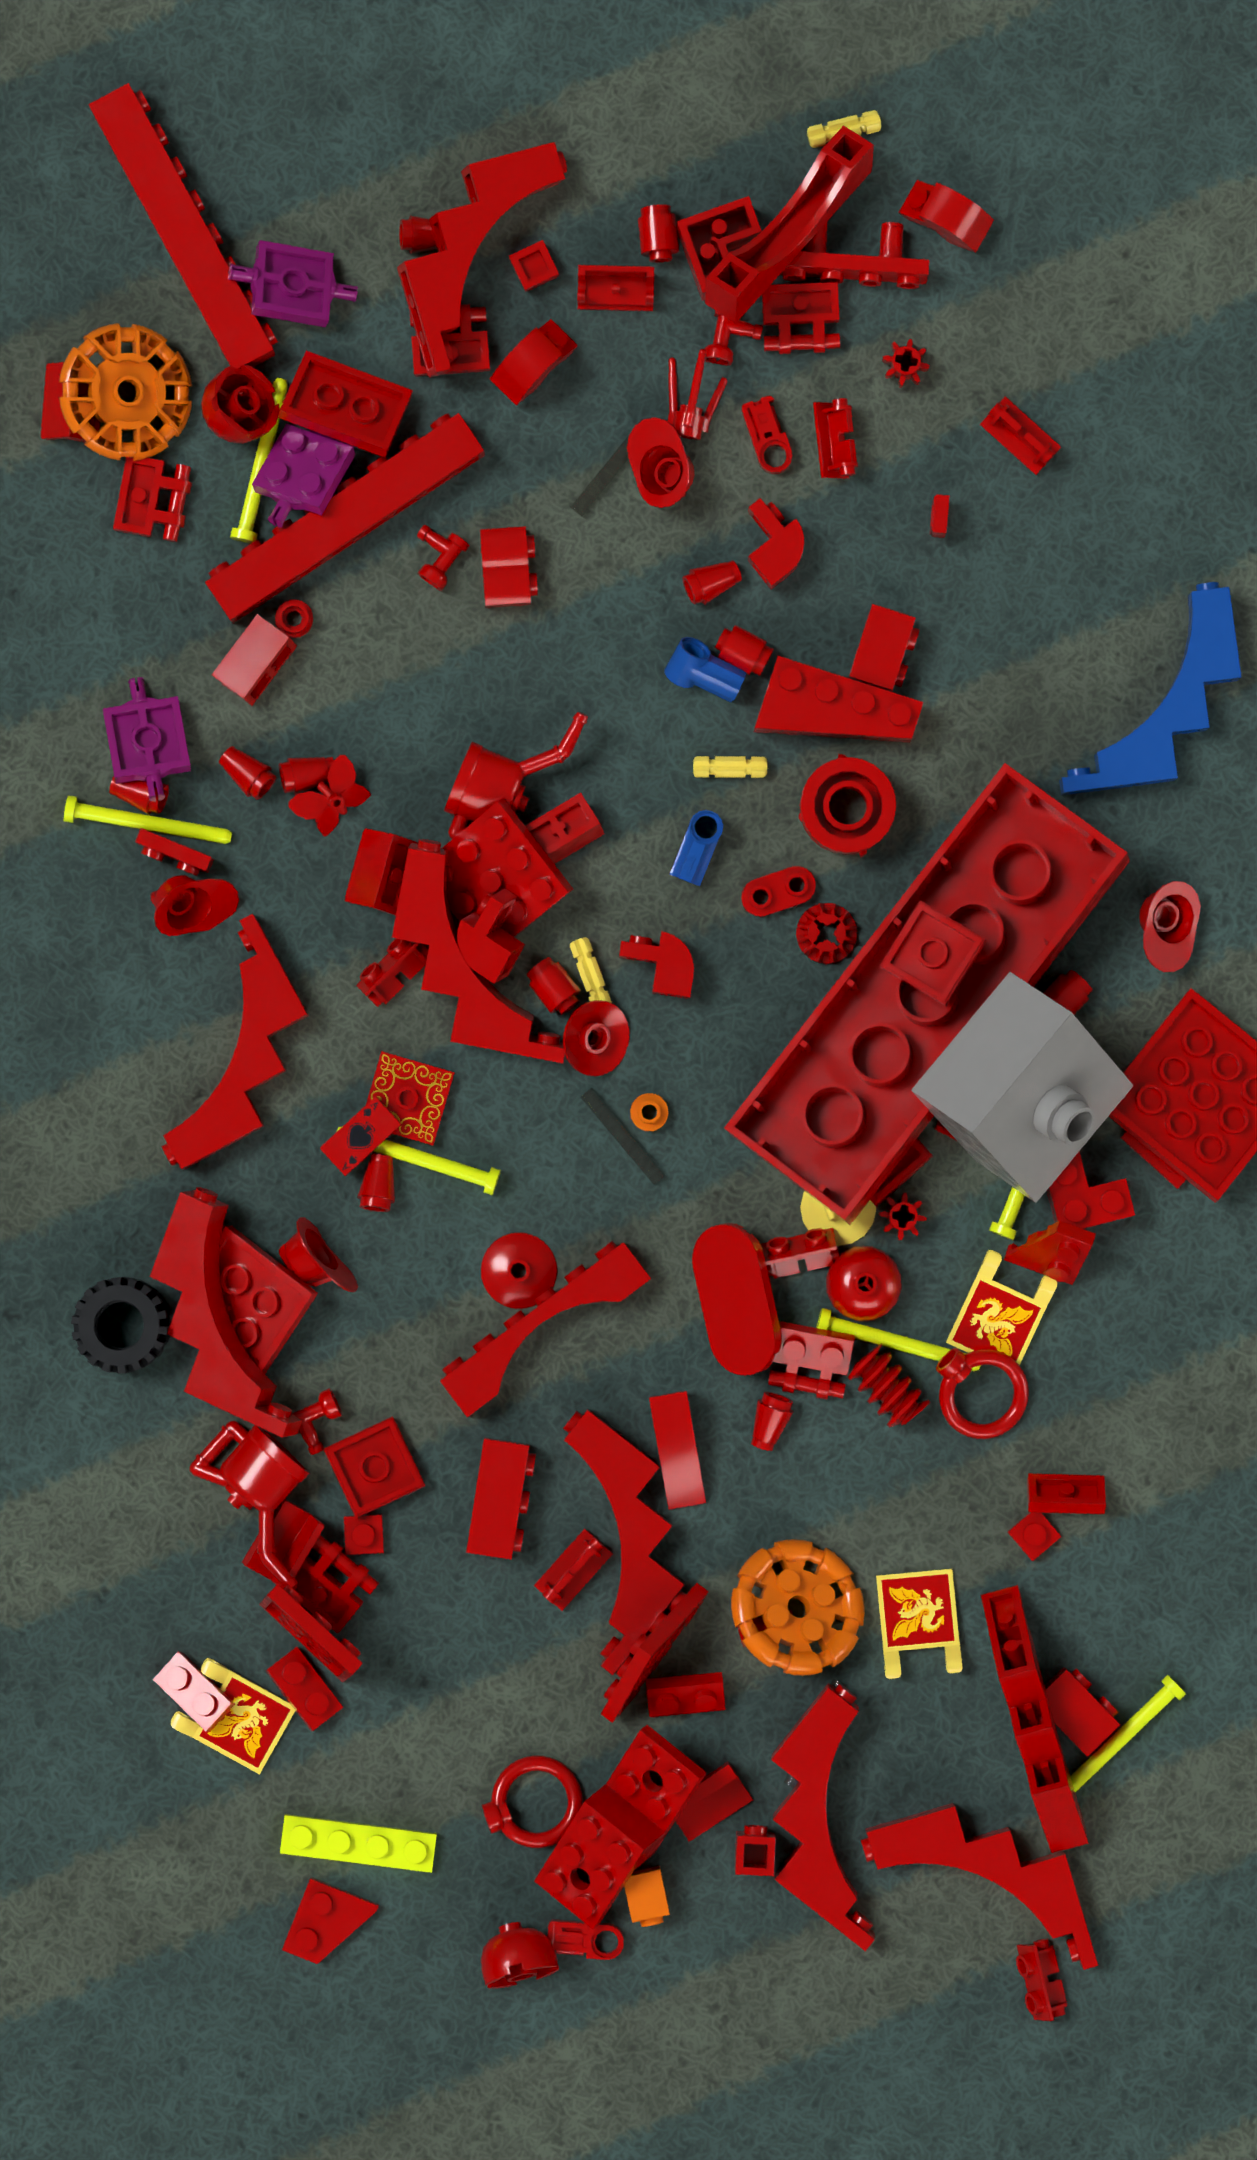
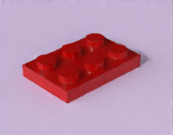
[278,350,413,458]

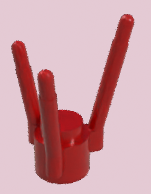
[667,349,728,440]

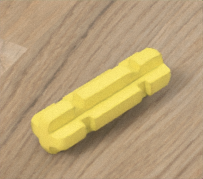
[807,110,881,148]
[693,756,767,778]
[570,937,612,1003]

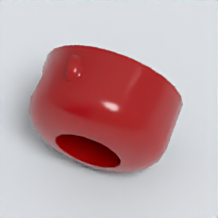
[799,754,896,858]

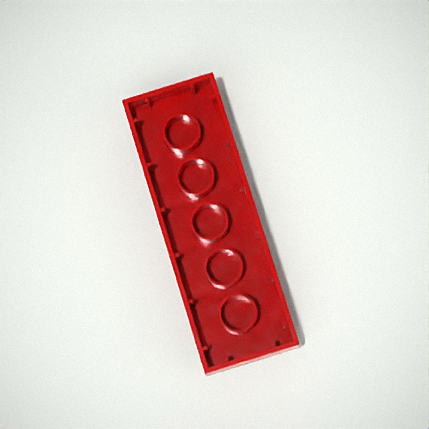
[724,763,1130,1225]

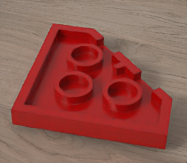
[219,1225,318,1374]
[601,1583,709,1723]

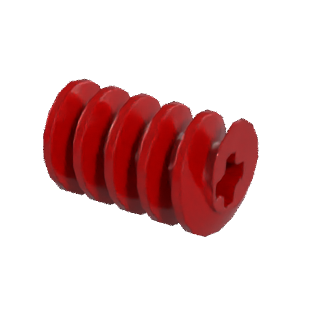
[848,1343,931,1428]

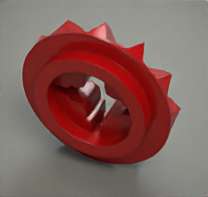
[796,903,857,964]

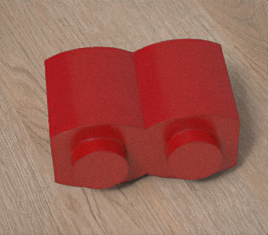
[480,526,538,608]

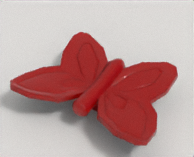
[288,755,371,837]

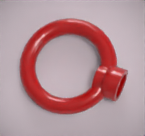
[936,1348,1029,1439]
[481,1756,583,1848]

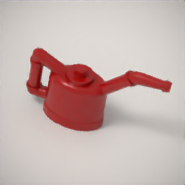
[444,712,588,839]
[190,1421,310,1590]

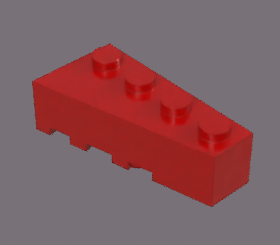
[754,656,924,743]

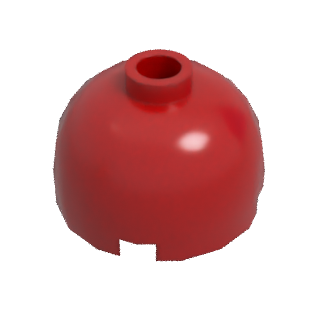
[201,365,280,444]
[826,1246,902,1321]
[481,1922,559,1989]

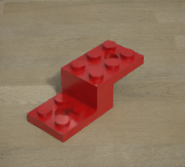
[534,1725,707,1929]

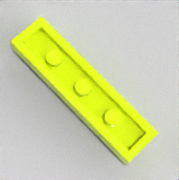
[280,1814,437,1873]

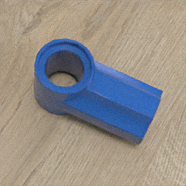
[664,637,746,702]
[669,810,723,886]

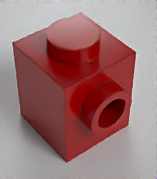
[734,1825,776,1876]

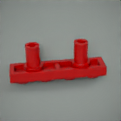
[780,221,929,289]

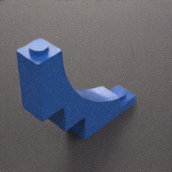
[1059,582,1241,796]

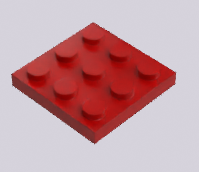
[441,798,574,937]
[259,1584,363,1683]

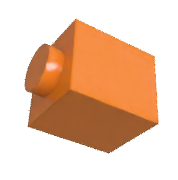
[624,1866,670,1927]

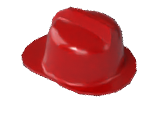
[627,417,695,508]
[151,875,239,936]
[1139,881,1201,972]
[279,1217,358,1292]

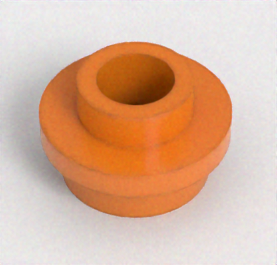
[630,1093,668,1131]

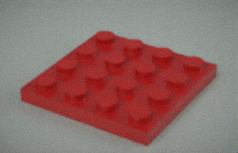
[1108,988,1257,1203]

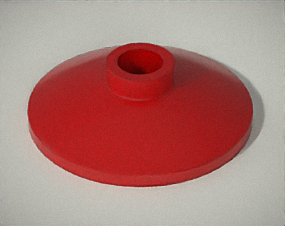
[563,1000,630,1076]
[481,1233,557,1309]

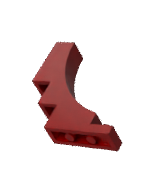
[397,142,567,378]
[392,839,565,1063]
[162,913,309,1170]
[150,1187,303,1438]
[563,1409,684,1675]
[981,1585,1089,1853]
[771,1683,875,1951]
[861,1803,1098,1970]

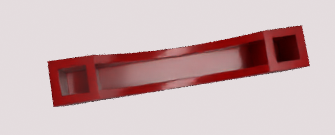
[705,125,874,323]
[440,1241,651,1417]

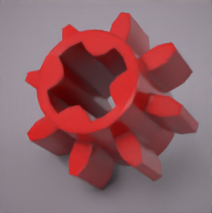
[882,339,930,388]
[878,1193,927,1240]

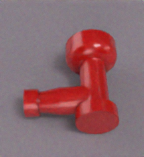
[705,311,763,366]
[417,524,470,591]
[291,1388,343,1455]

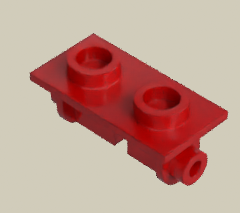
[980,396,1061,475]
[813,398,858,479]
[356,939,428,1007]
[761,1227,839,1279]
[534,1528,613,1611]
[1016,1938,1068,2021]

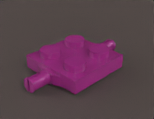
[228,240,358,328]
[252,423,356,527]
[103,677,191,802]

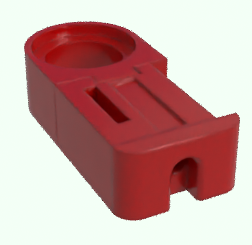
[741,396,792,474]
[547,1919,624,1960]

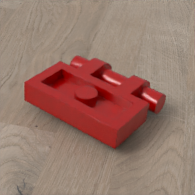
[762,282,840,354]
[410,304,490,377]
[113,457,192,542]
[768,1321,855,1400]
[295,1535,379,1634]

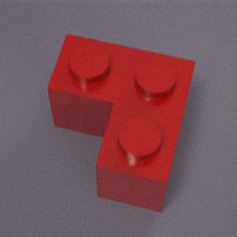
[677,196,762,301]
[1047,1151,1135,1229]

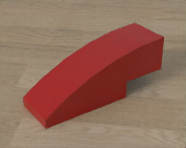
[649,1390,706,1510]

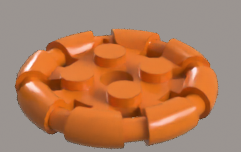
[59,323,192,461]
[731,1539,865,1676]

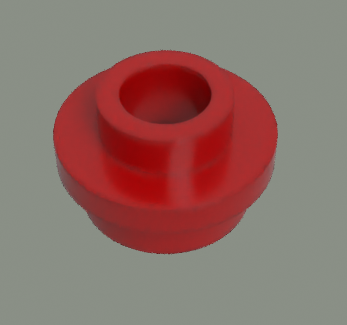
[275,600,313,638]

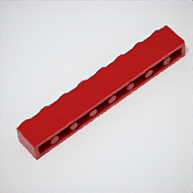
[88,83,278,369]
[205,413,485,624]

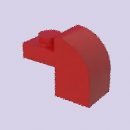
[899,180,994,253]
[490,319,578,406]
[748,498,804,590]
[457,889,526,984]
[619,931,694,999]

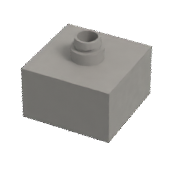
[911,972,1134,1203]

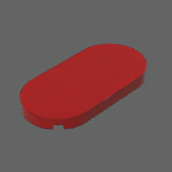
[692,1223,782,1376]

